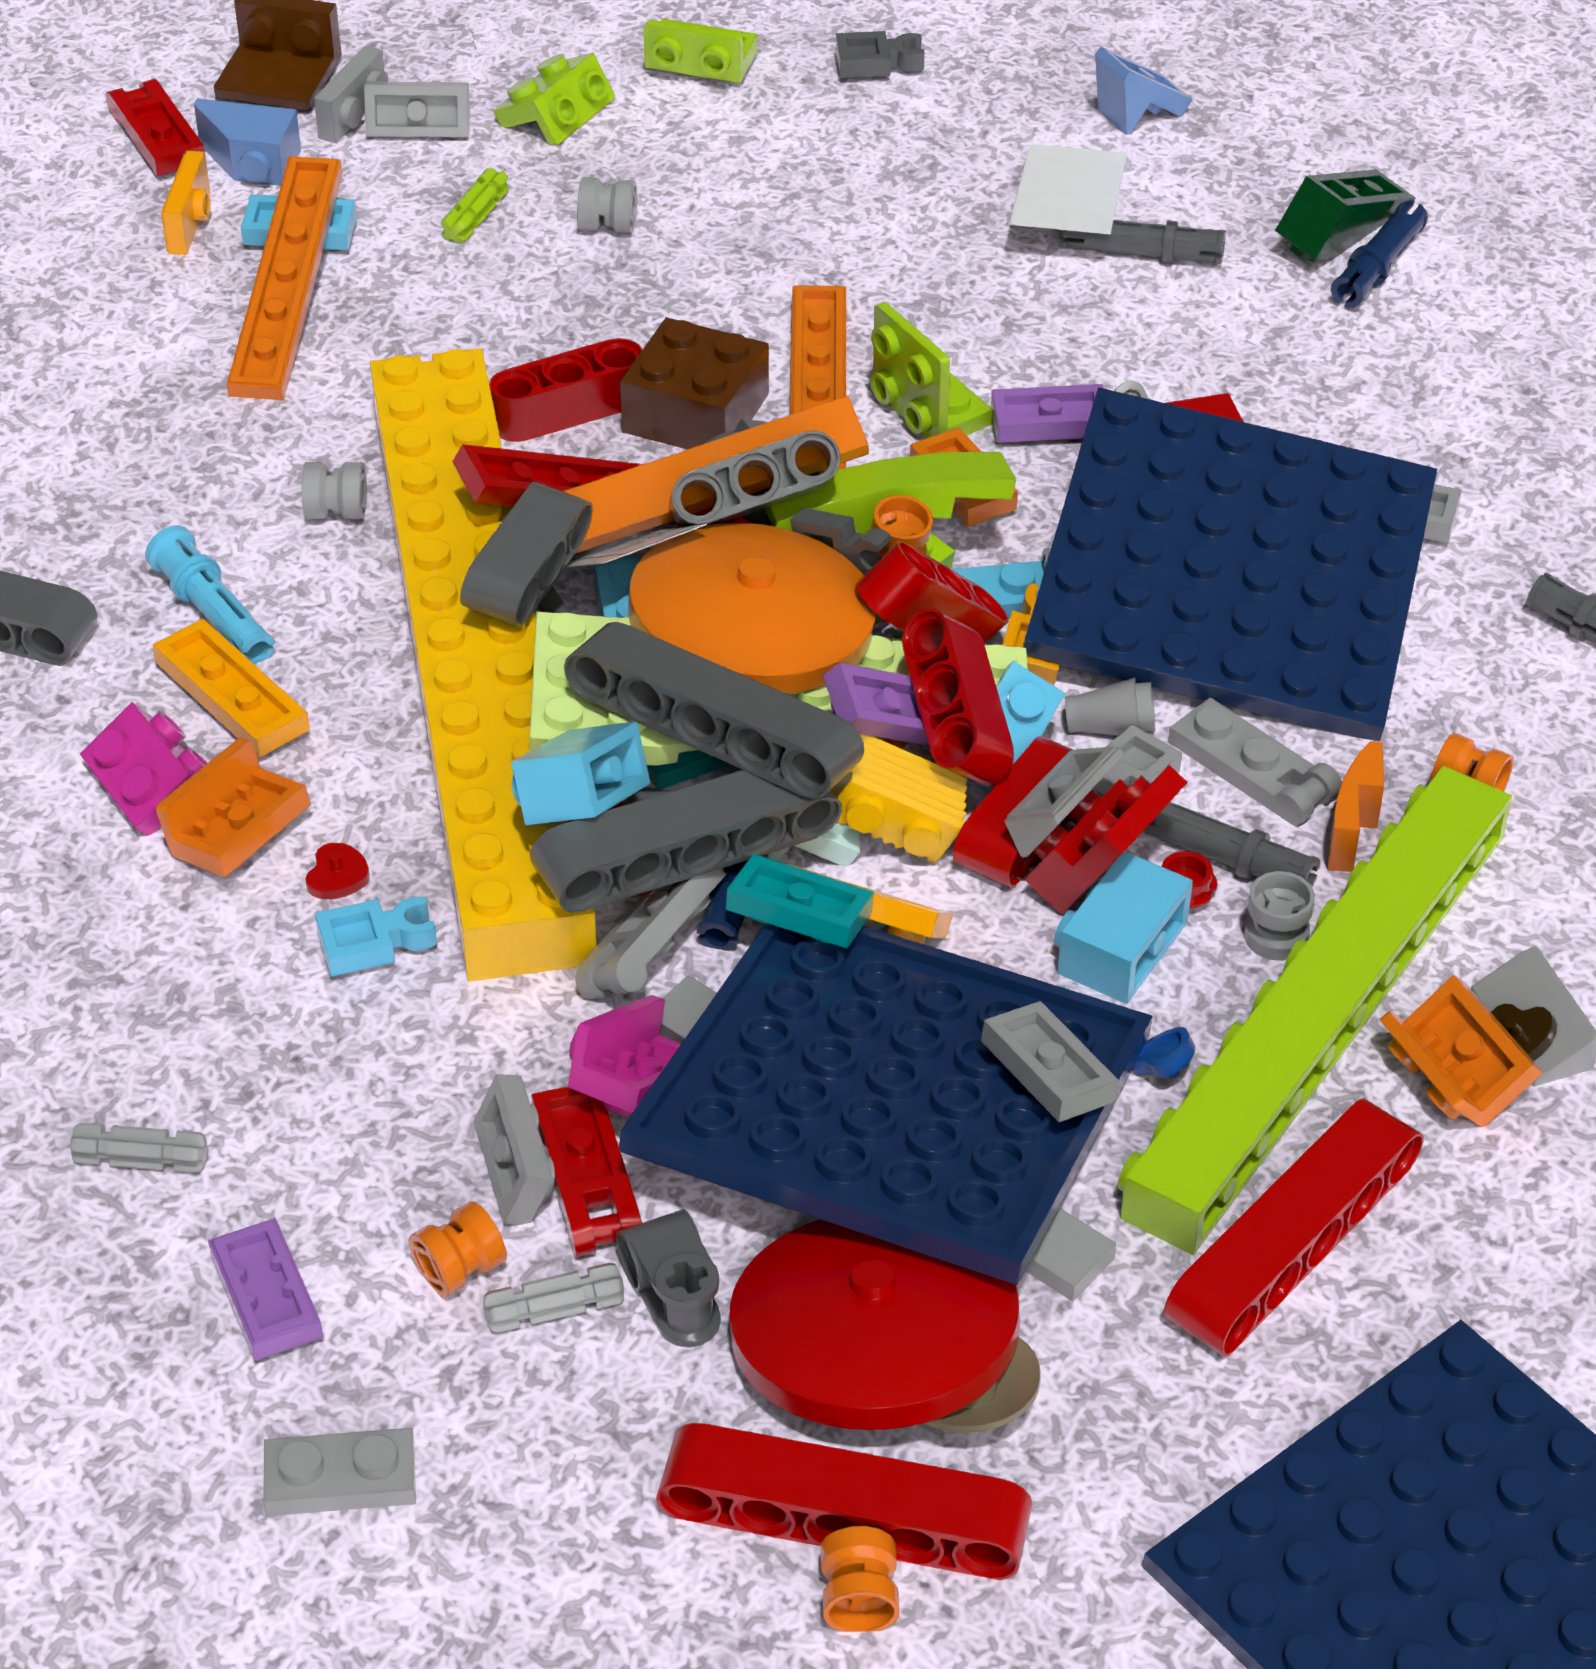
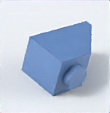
[194,98,301,186]

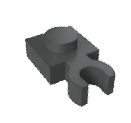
[836,31,925,78]
[790,507,891,575]

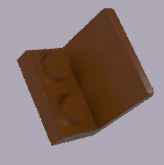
[213,0,342,110]

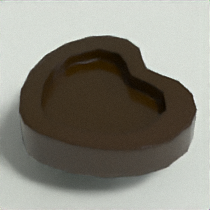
[1491,1004,1558,1061]

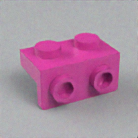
[80,702,207,836]
[568,995,681,1116]

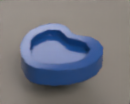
[1132,1027,1195,1079]

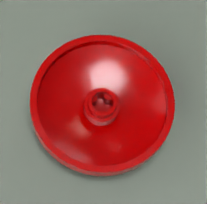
[729,1219,1020,1430]

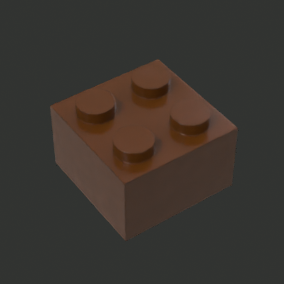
[620,317,769,449]

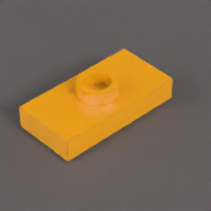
[161,151,211,255]

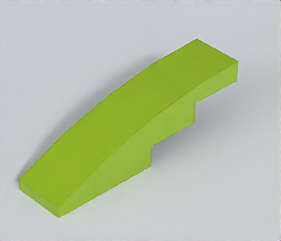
[765,452,1016,534]

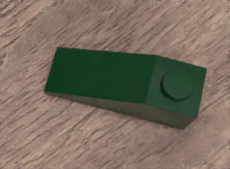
[1275,169,1416,262]

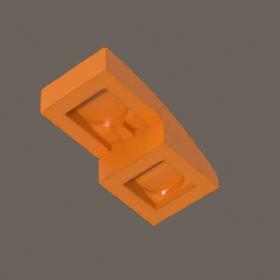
[1328,741,1384,872]

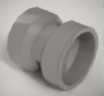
[577,177,638,234]
[302,462,367,520]
[1244,871,1315,961]

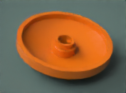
[628,523,876,694]

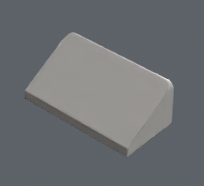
[1004,746,1124,858]
[1471,946,1596,1087]

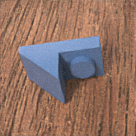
[1095,46,1193,135]

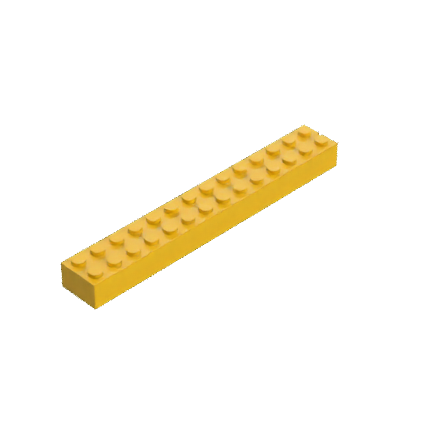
[370,348,597,982]

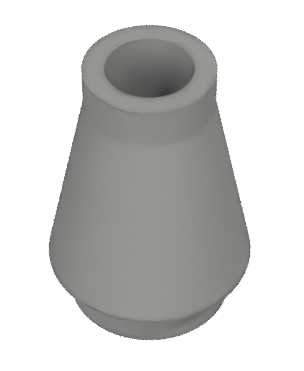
[1065,678,1156,736]

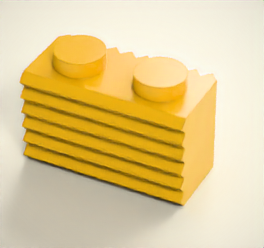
[831,734,967,862]

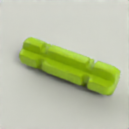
[441,167,509,244]

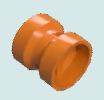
[871,495,933,557]
[1430,732,1514,791]
[408,1201,507,1297]
[821,1526,900,1632]

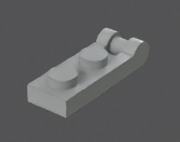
[1168,698,1342,826]
[575,868,726,999]

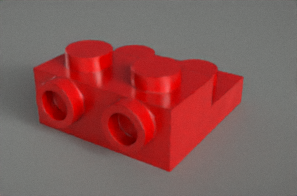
[1024,765,1188,915]

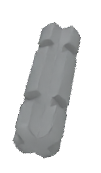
[70,1123,208,1173]
[483,1263,624,1333]

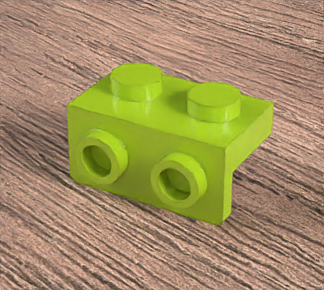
[643,18,758,83]
[493,52,615,145]

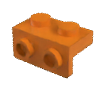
[156,737,311,878]
[1380,974,1543,1127]

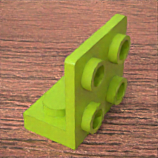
[870,302,993,439]

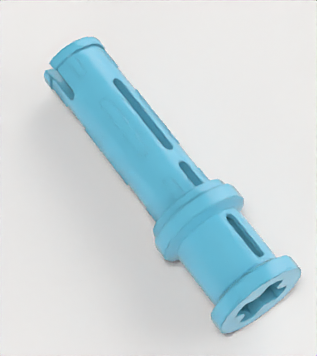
[145,525,275,665]

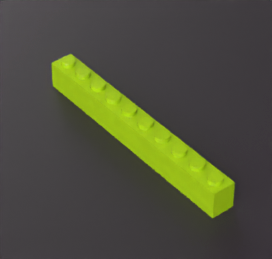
[1117,766,1512,1256]

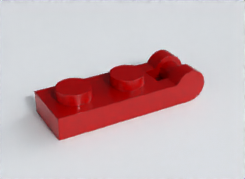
[106,78,205,177]
[531,1086,642,1258]

